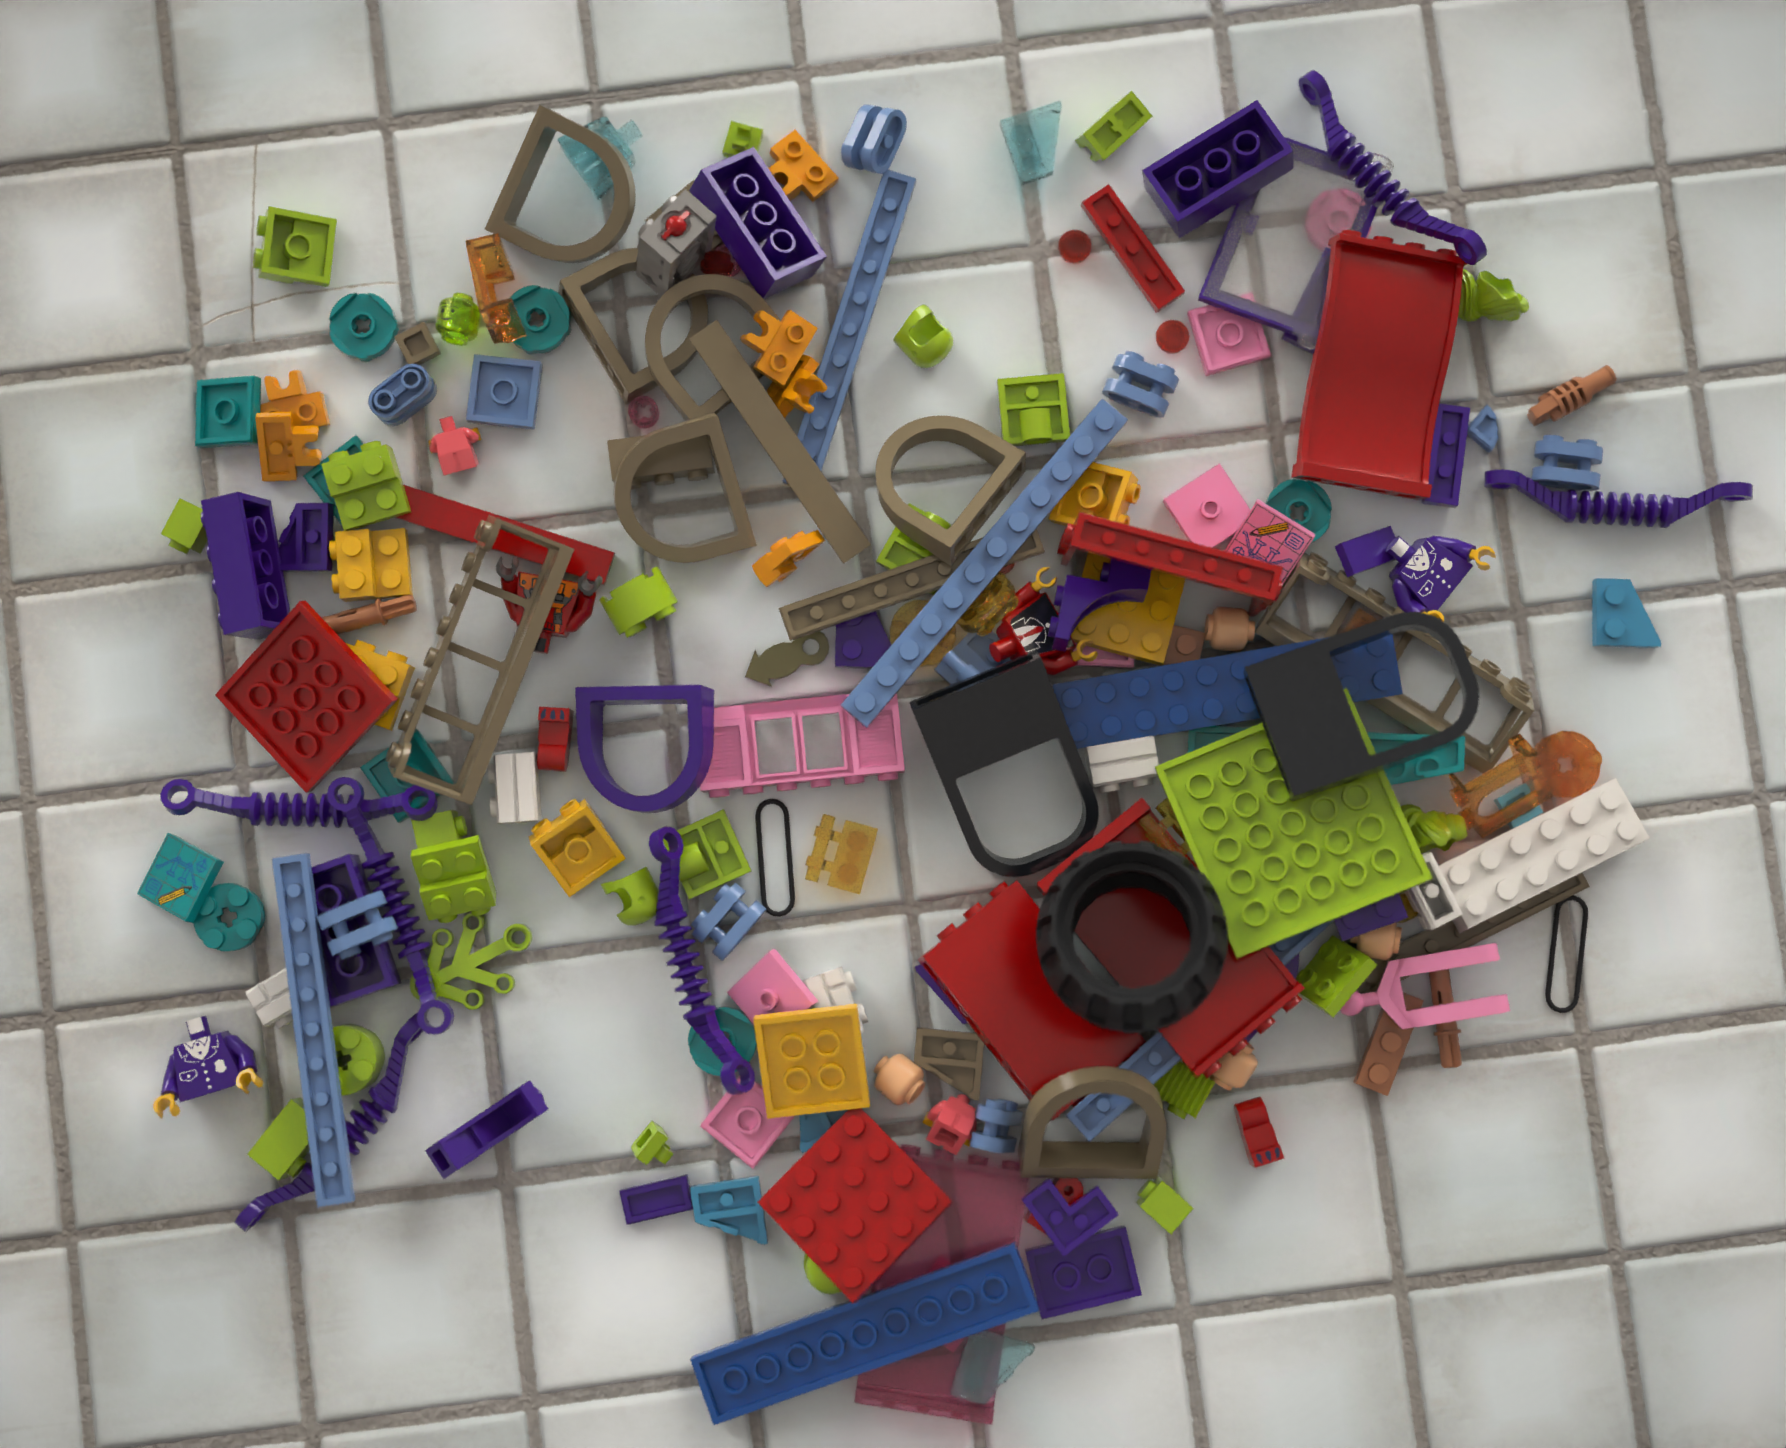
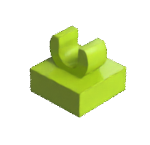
[722,121,764,158]
[631,1120,674,1165]

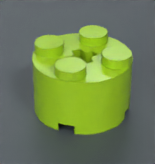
[599,566,678,638]
[333,1024,385,1096]

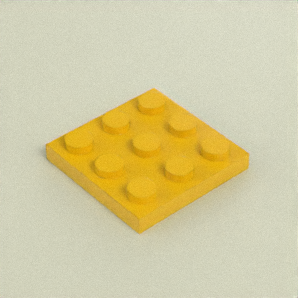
[1071,553,1186,666]
[753,1004,870,1119]

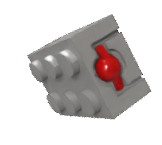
[636,189,717,296]

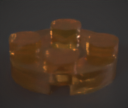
[1530,731,1602,798]

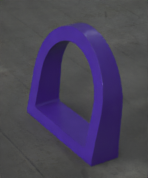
[575,685,714,813]

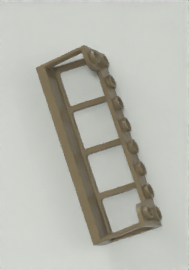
[385,515,574,805]
[1255,552,1535,776]

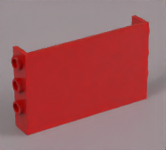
[1057,512,1283,617]
[917,880,1146,1121]

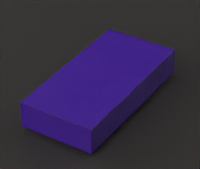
[1334,526,1396,577]
[619,1174,693,1225]

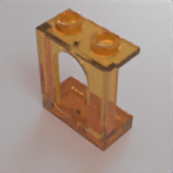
[465,233,527,344]
[1448,733,1553,838]

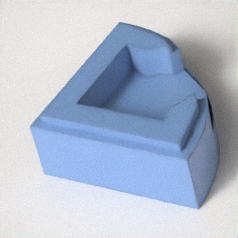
[1467,405,1498,453]

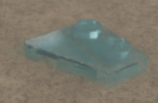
[999,101,1062,186]
[950,1330,1035,1405]

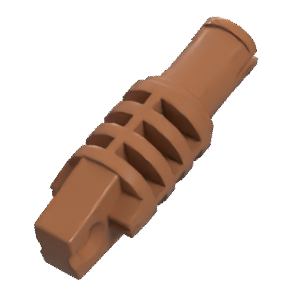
[1527,365,1617,426]

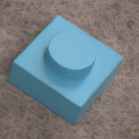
[1494,783,1543,829]

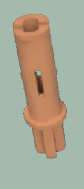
[322,595,417,634]
[1429,969,1462,1068]

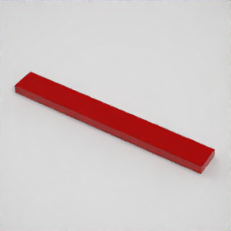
[394,485,615,585]

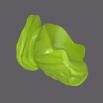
[1458,269,1529,322]
[1400,804,1468,853]

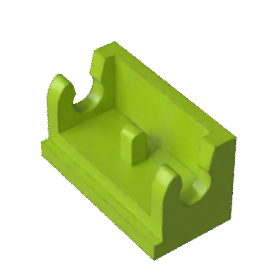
[1075,90,1153,162]

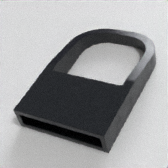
[1243,612,1479,802]
[909,650,1099,877]

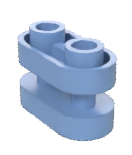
[841,104,907,174]
[1102,351,1179,418]
[368,364,437,426]
[1532,435,1603,491]
[691,883,767,961]
[317,890,398,960]
[970,1099,1023,1153]

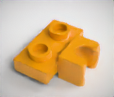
[768,130,839,202]
[740,310,818,386]
[766,354,827,418]
[260,370,330,428]
[255,412,322,482]
[752,530,825,587]

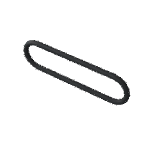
[755,799,795,917]
[1545,895,1588,1013]

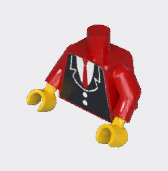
[989,567,1098,676]

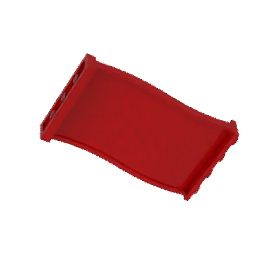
[1291,230,1467,500]
[1037,798,1305,1079]

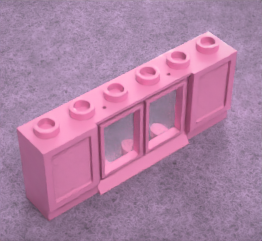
[700,693,905,798]

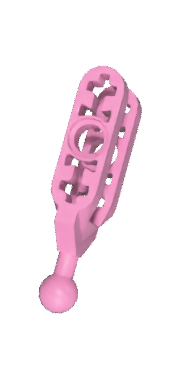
[1339,943,1510,1029]

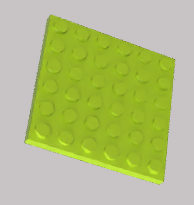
[1155,688,1433,959]

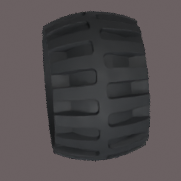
[1036,841,1228,1033]

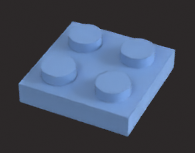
[466,354,543,430]

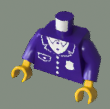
[1386,536,1496,635]
[153,1016,263,1118]

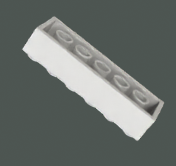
[1438,778,1650,934]

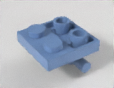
[934,620,1011,685]

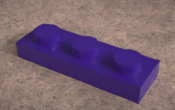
[1422,403,1470,508]

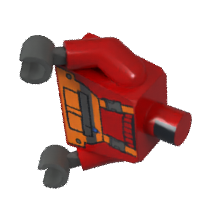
[496,557,603,654]

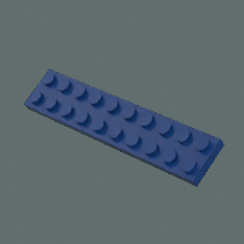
[1053,634,1403,749]
[690,1242,1040,1425]

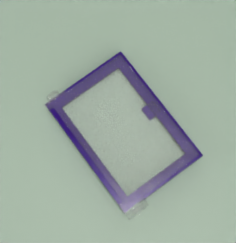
[1198,137,1394,349]

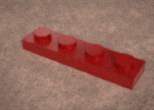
[1081,184,1185,313]

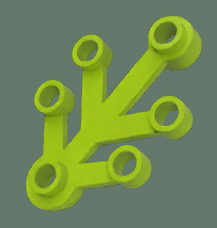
[409,913,532,1010]

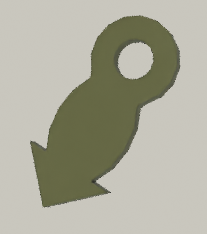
[745,631,829,687]

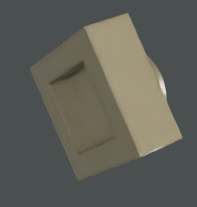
[394,322,441,365]

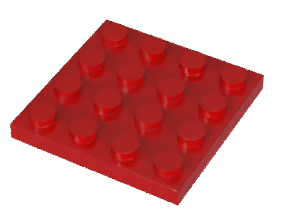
[215,600,398,793]
[758,1108,954,1304]

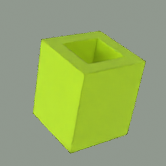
[161,498,208,555]
[411,810,467,848]
[1136,1177,1193,1234]

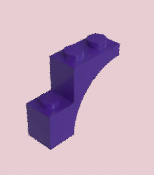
[1048,559,1151,652]
[425,1080,549,1180]

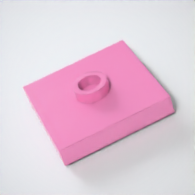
[1163,463,1250,548]
[727,949,818,1025]

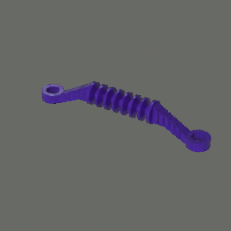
[1299,70,1487,265]
[1484,470,1753,528]
[327,777,454,1035]
[160,779,438,828]
[649,826,755,1095]
[234,1013,429,1232]

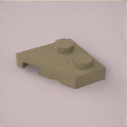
[914,1027,984,1101]

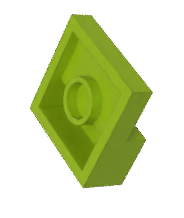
[253,206,337,287]
[321,441,411,531]
[410,835,496,923]

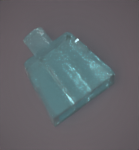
[557,117,643,200]

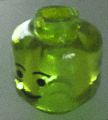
[435,293,482,346]

